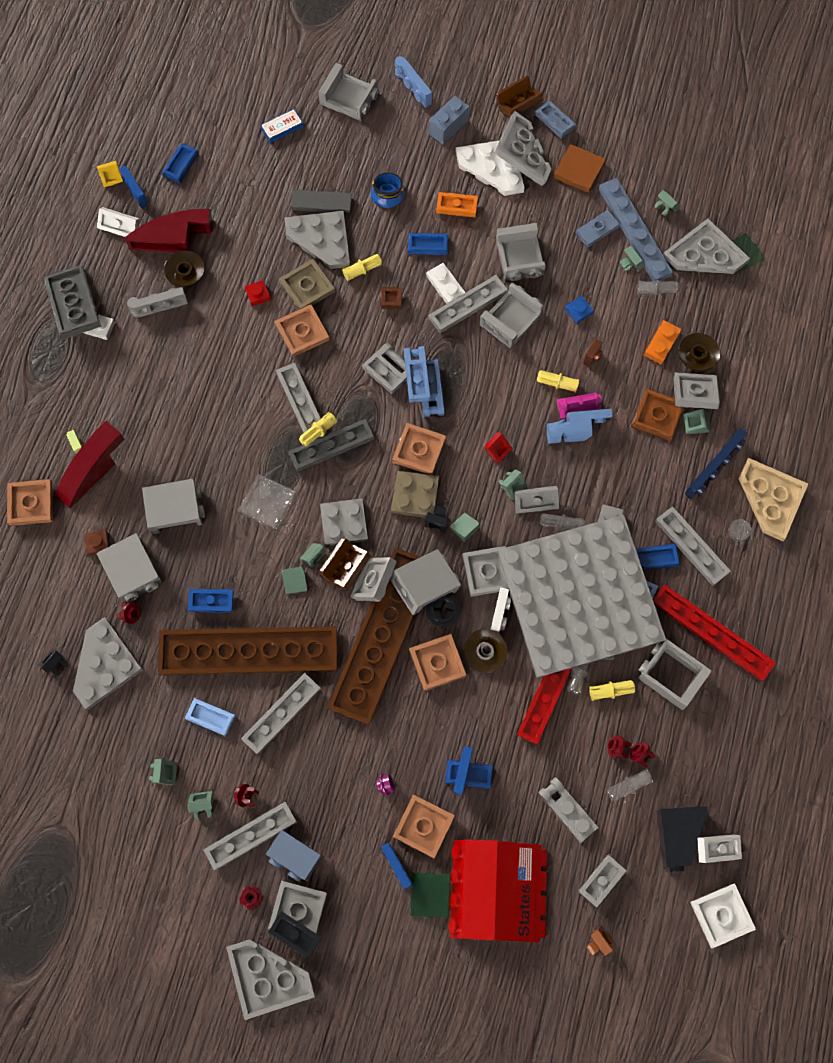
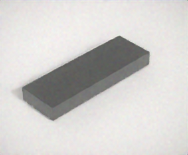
[291,190,352,214]

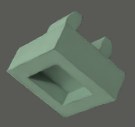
[654,190,681,216]
[620,245,645,272]
[499,469,528,500]
[149,759,177,785]
[187,791,214,819]

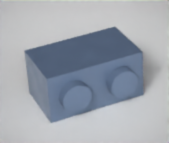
[429,96,469,145]
[266,830,322,882]

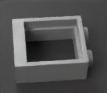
[638,639,711,710]

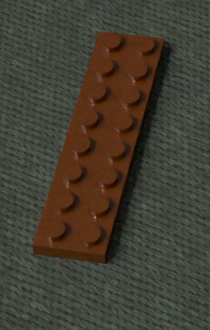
[327,547,420,726]
[158,626,337,676]

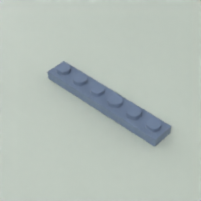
[599,178,673,283]

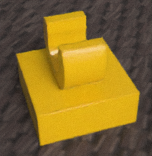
[97,161,123,187]

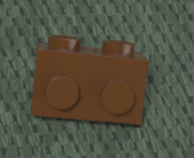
[496,76,543,117]
[319,537,371,591]

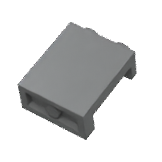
[318,63,379,121]
[496,223,546,281]
[480,283,543,349]
[142,479,205,534]
[97,533,162,602]
[390,549,461,615]

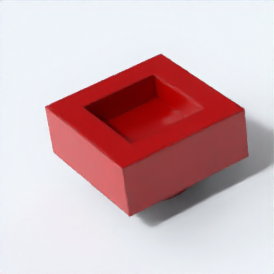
[244,280,271,306]
[484,432,513,463]

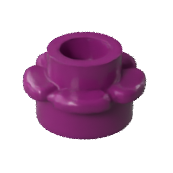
[376,774,395,796]

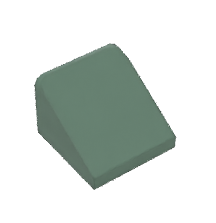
[683,409,711,434]
[449,513,480,542]
[300,543,325,568]
[282,566,308,595]

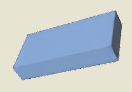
[185,698,236,737]

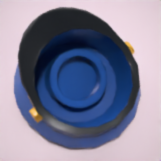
[370,172,405,208]

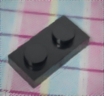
[268,911,322,959]

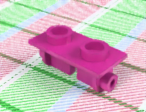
[556,392,602,419]

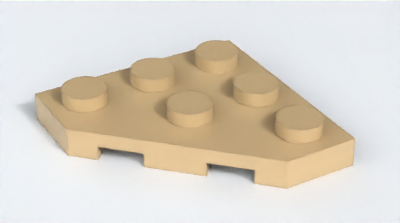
[739,458,808,541]

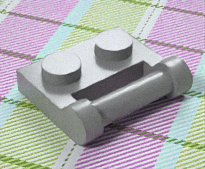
[362,343,407,395]

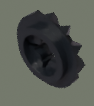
[426,594,461,628]

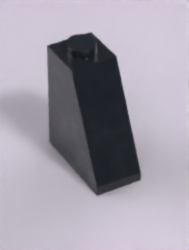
[657,806,708,872]

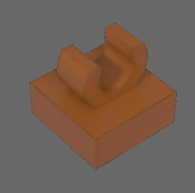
[586,925,616,956]

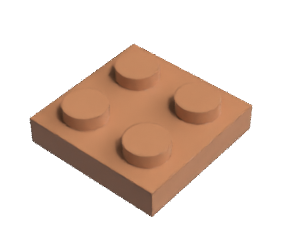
[274,304,329,357]
[392,423,446,475]
[7,479,53,526]
[409,634,466,691]
[393,795,455,858]

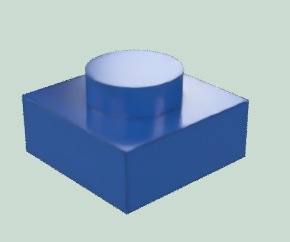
[565,296,594,324]

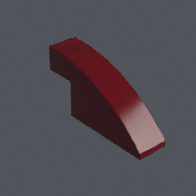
[125,209,213,253]
[55,420,125,508]

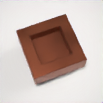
[381,287,402,309]
[583,339,603,367]
[84,529,110,556]

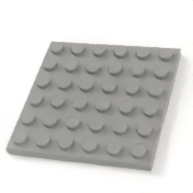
[498,515,666,678]

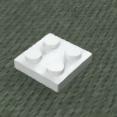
[690,884,756,948]

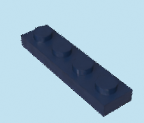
[685,428,748,499]

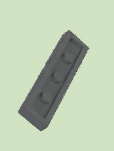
[288,419,374,472]

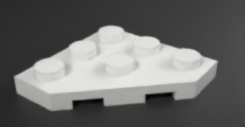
[456,141,524,196]

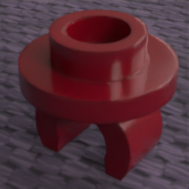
[116,602,140,624]
[607,735,632,758]
[630,742,655,768]
[234,783,259,807]

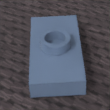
[535,100,576,139]
[575,210,620,248]

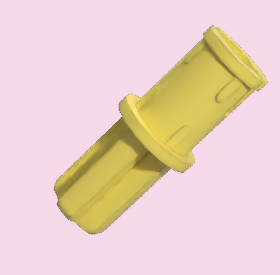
[342,254,382,281]
[537,370,579,393]
[299,412,337,446]
[589,680,635,701]

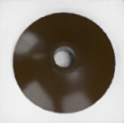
[164,251,205,287]
[678,333,720,371]
[464,628,508,673]

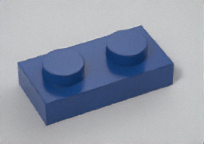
[188,589,234,613]

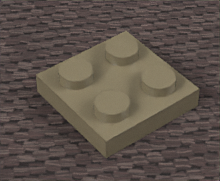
[279,259,335,309]
[391,471,439,518]

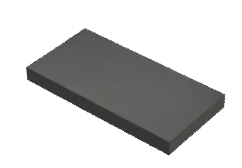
[43,265,101,340]

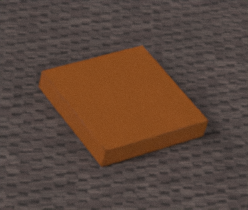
[553,144,606,193]
[631,388,683,441]

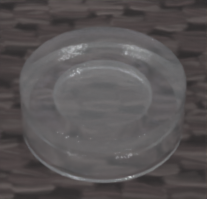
[728,519,752,542]

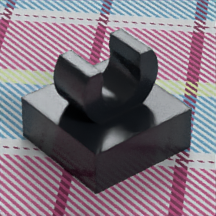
[425,506,448,533]
[38,648,68,676]

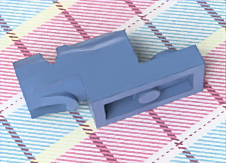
[547,409,612,444]

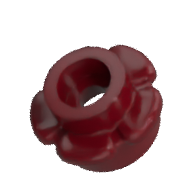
[239,886,263,910]

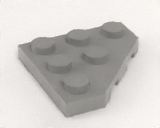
[494,111,551,186]
[284,211,350,269]
[663,219,750,274]
[73,617,143,711]
[226,939,316,1020]

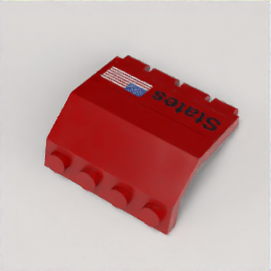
[448,840,547,943]

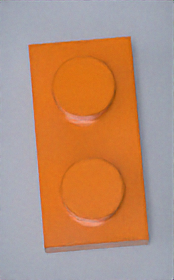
[436,192,478,217]
[644,320,681,365]

